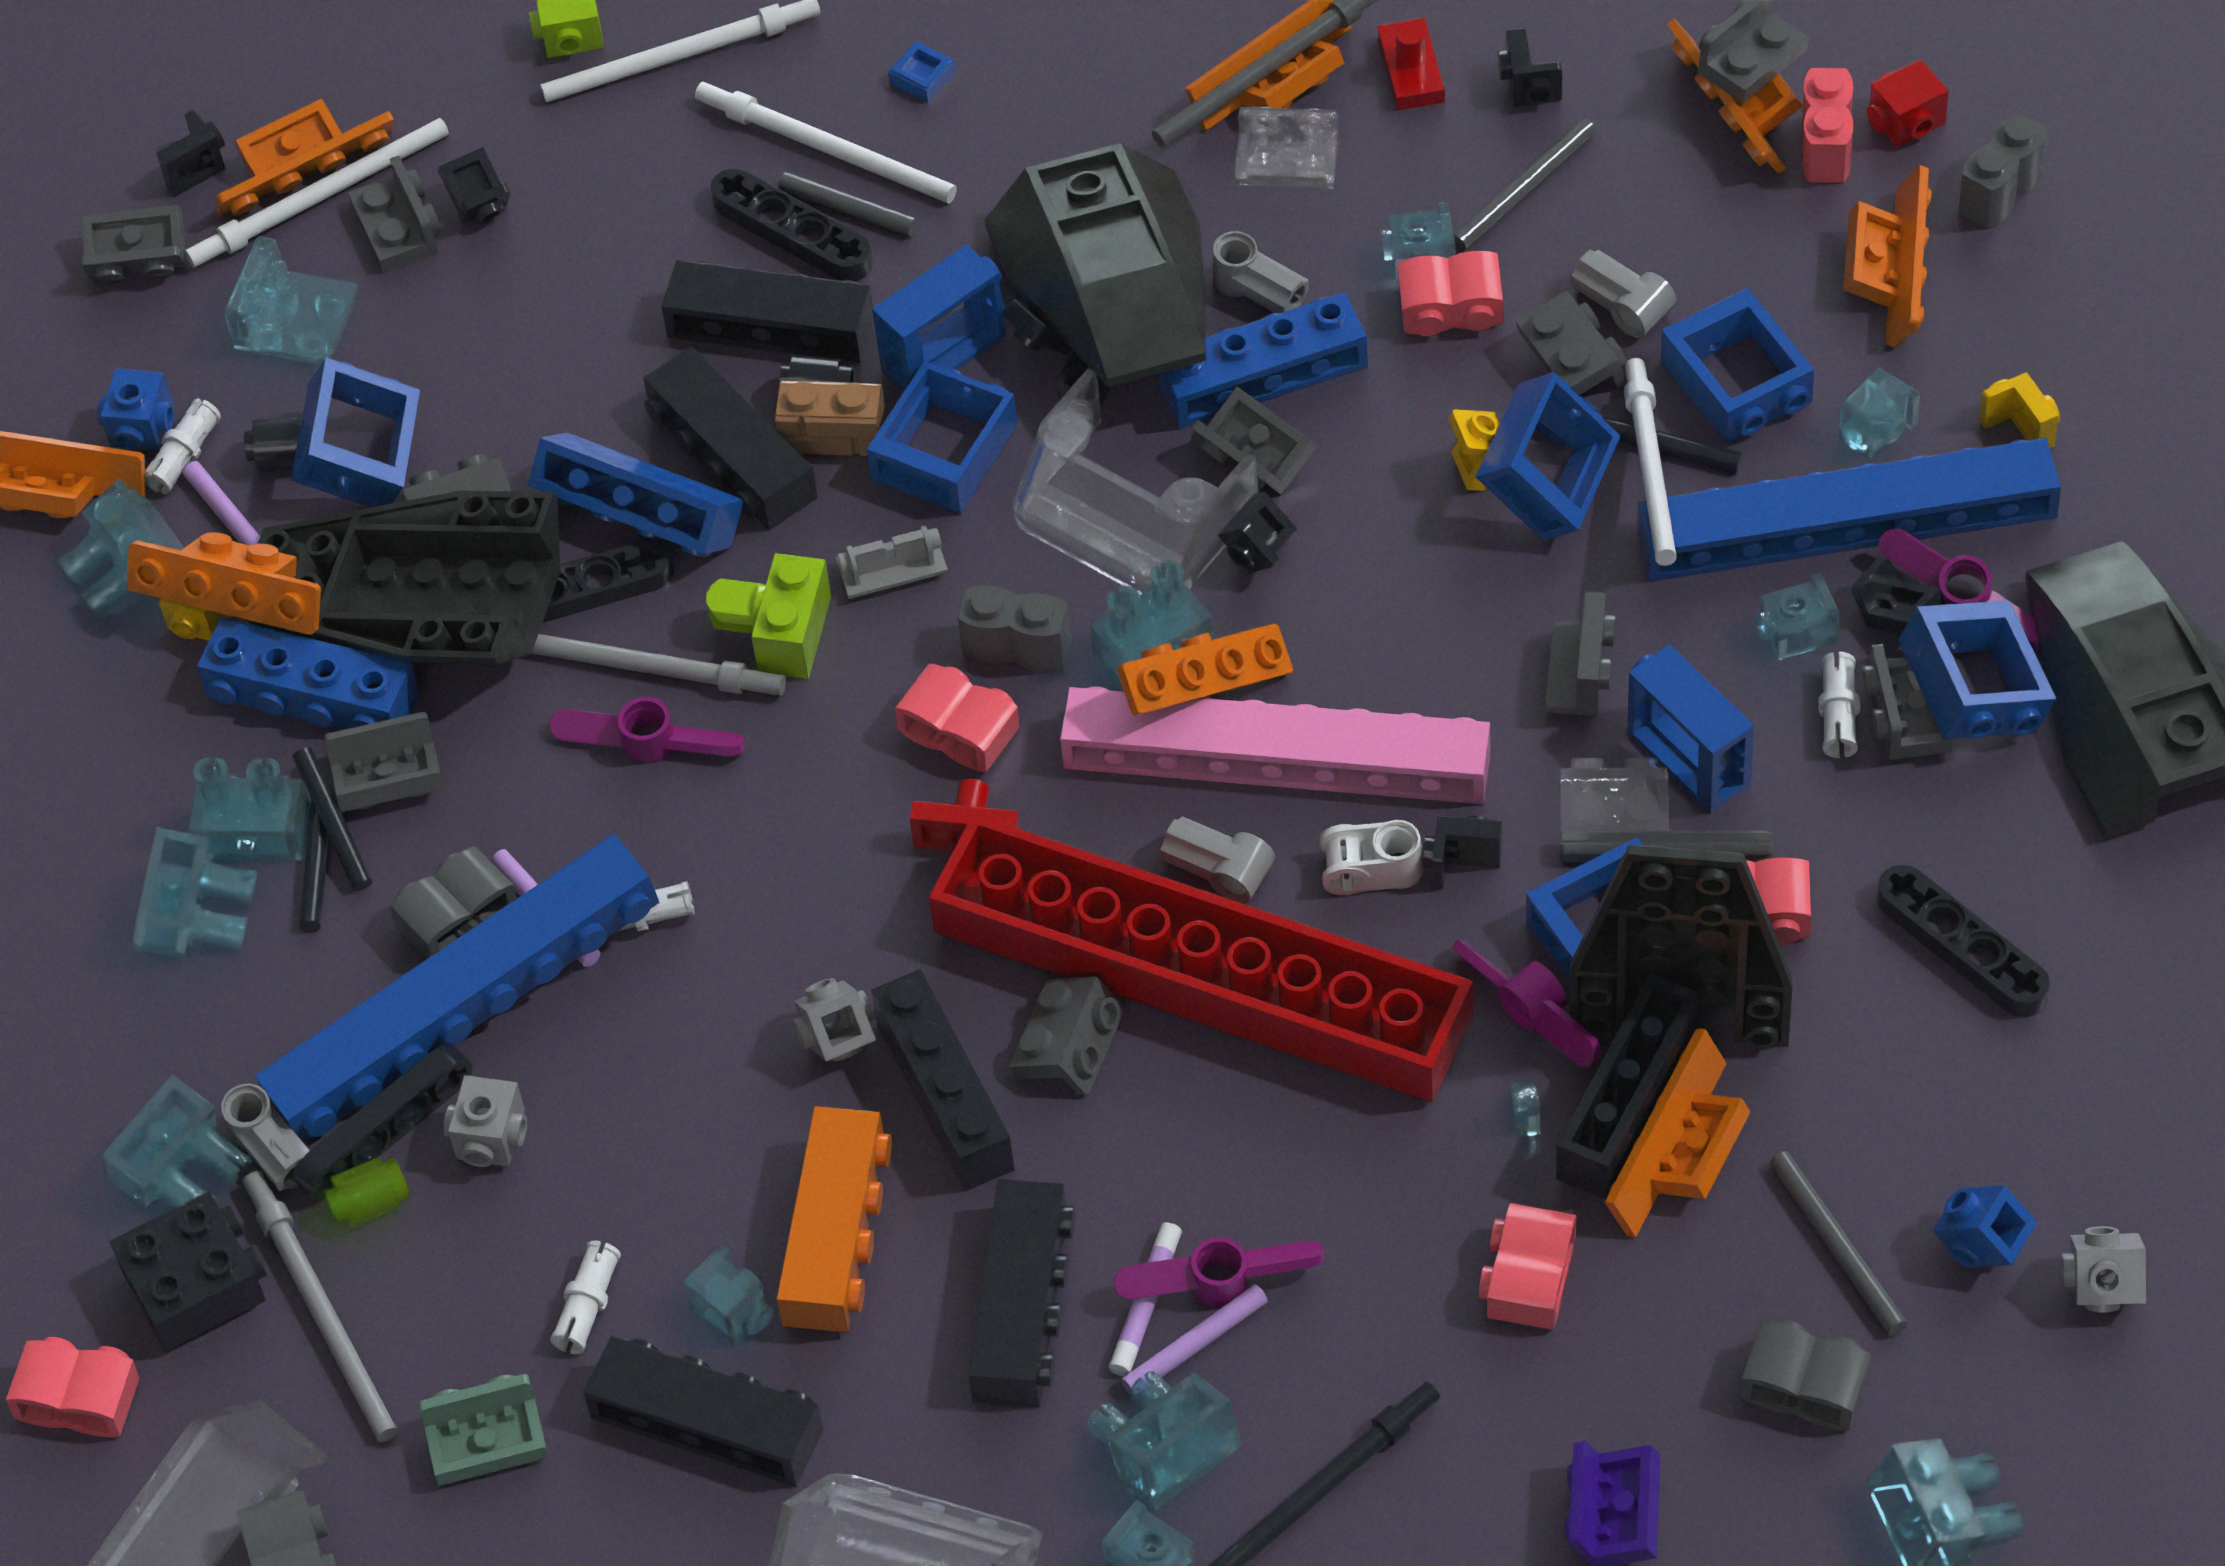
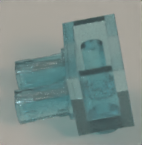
[58,479,184,619]
[1090,560,1214,691]
[189,757,310,861]
[132,827,257,959]
[101,1074,252,1209]
[1087,1371,1242,1511]
[1865,1438,2023,1566]

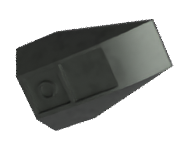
[985,143,1207,387]
[258,490,561,664]
[2025,541,2225,838]
[1569,845,1793,1048]

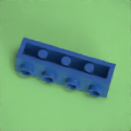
[1157,292,1368,429]
[527,433,744,557]
[197,618,420,730]

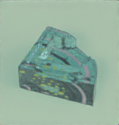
[1510,1079,1540,1137]

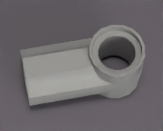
[1213,231,1309,313]
[1571,249,1677,338]
[1160,816,1276,904]
[221,1083,310,1192]

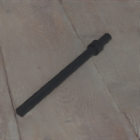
[1209,1381,1441,1566]

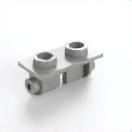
[835,525,948,599]

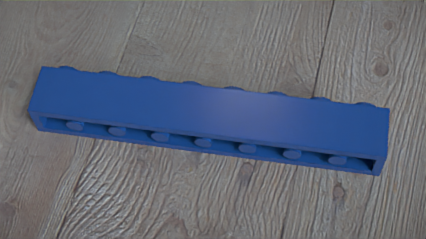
[1637,438,2061,582]
[254,833,660,1143]

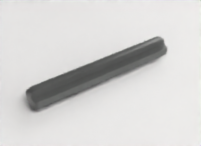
[1560,830,1773,862]

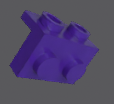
[1564,1440,1661,1566]

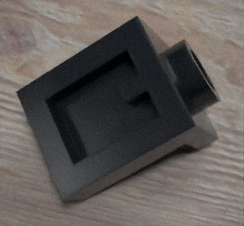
[156,110,226,196]

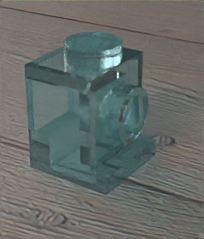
[1380,202,1455,279]
[1839,367,1920,457]
[1754,572,1840,660]
[683,1244,773,1347]
[1102,1499,1196,1566]

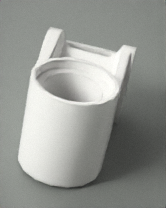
[1319,820,1424,895]

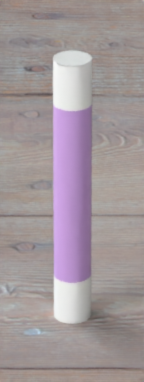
[1109,1222,1182,1376]

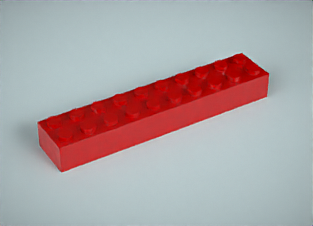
[928,813,1474,1103]

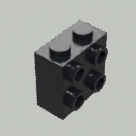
[109,1191,267,1352]

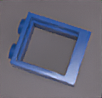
[872,244,1006,392]
[1661,288,1815,444]
[291,357,420,508]
[867,361,1018,514]
[1476,372,1620,541]
[1898,600,2056,739]
[1627,644,1754,814]
[1526,837,1644,983]

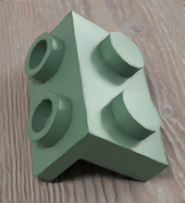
[418,1374,549,1486]

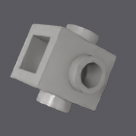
[792,978,876,1061]
[444,1075,527,1167]
[2060,1226,2146,1312]

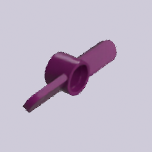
[1879,528,2040,650]
[550,697,745,764]
[1452,938,1602,1068]
[1113,1237,1325,1308]

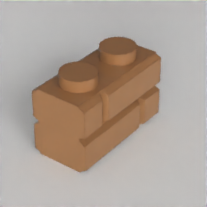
[775,381,887,456]

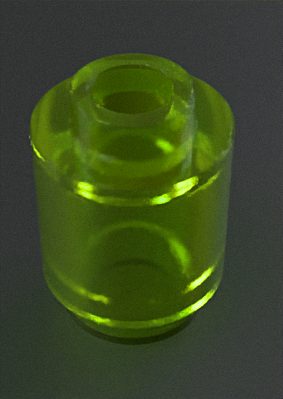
[324,1157,411,1228]

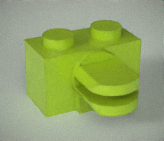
[706,553,832,679]

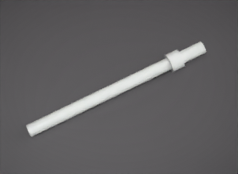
[540,0,821,103]
[695,82,957,204]
[185,118,449,268]
[1624,358,1676,566]

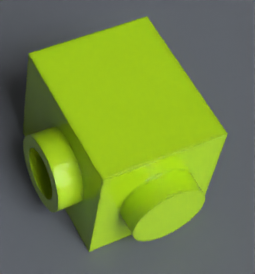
[529,0,604,58]

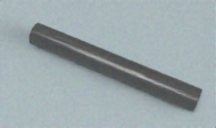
[779,172,918,237]

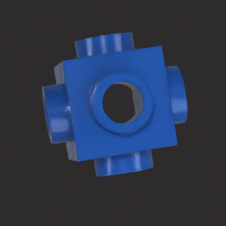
[97,368,174,451]
[1932,1185,2038,1268]

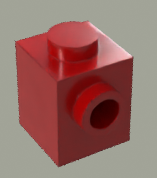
[1867,59,1949,147]

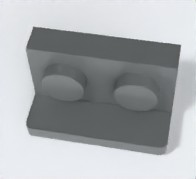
[1698,0,1809,103]
[348,155,441,273]

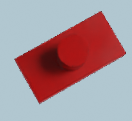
[1377,17,1445,111]
[909,779,1020,851]

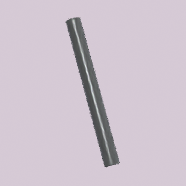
[1451,118,1596,251]
[1770,1151,1908,1336]

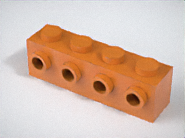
[777,1106,892,1333]

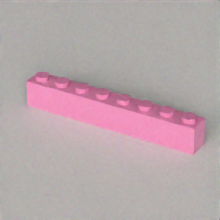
[1060,687,1491,805]

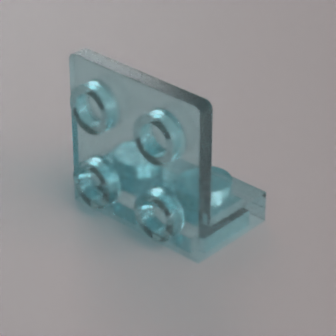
[224,236,359,365]

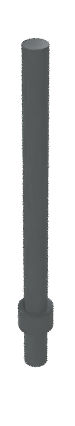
[1152,0,1378,147]

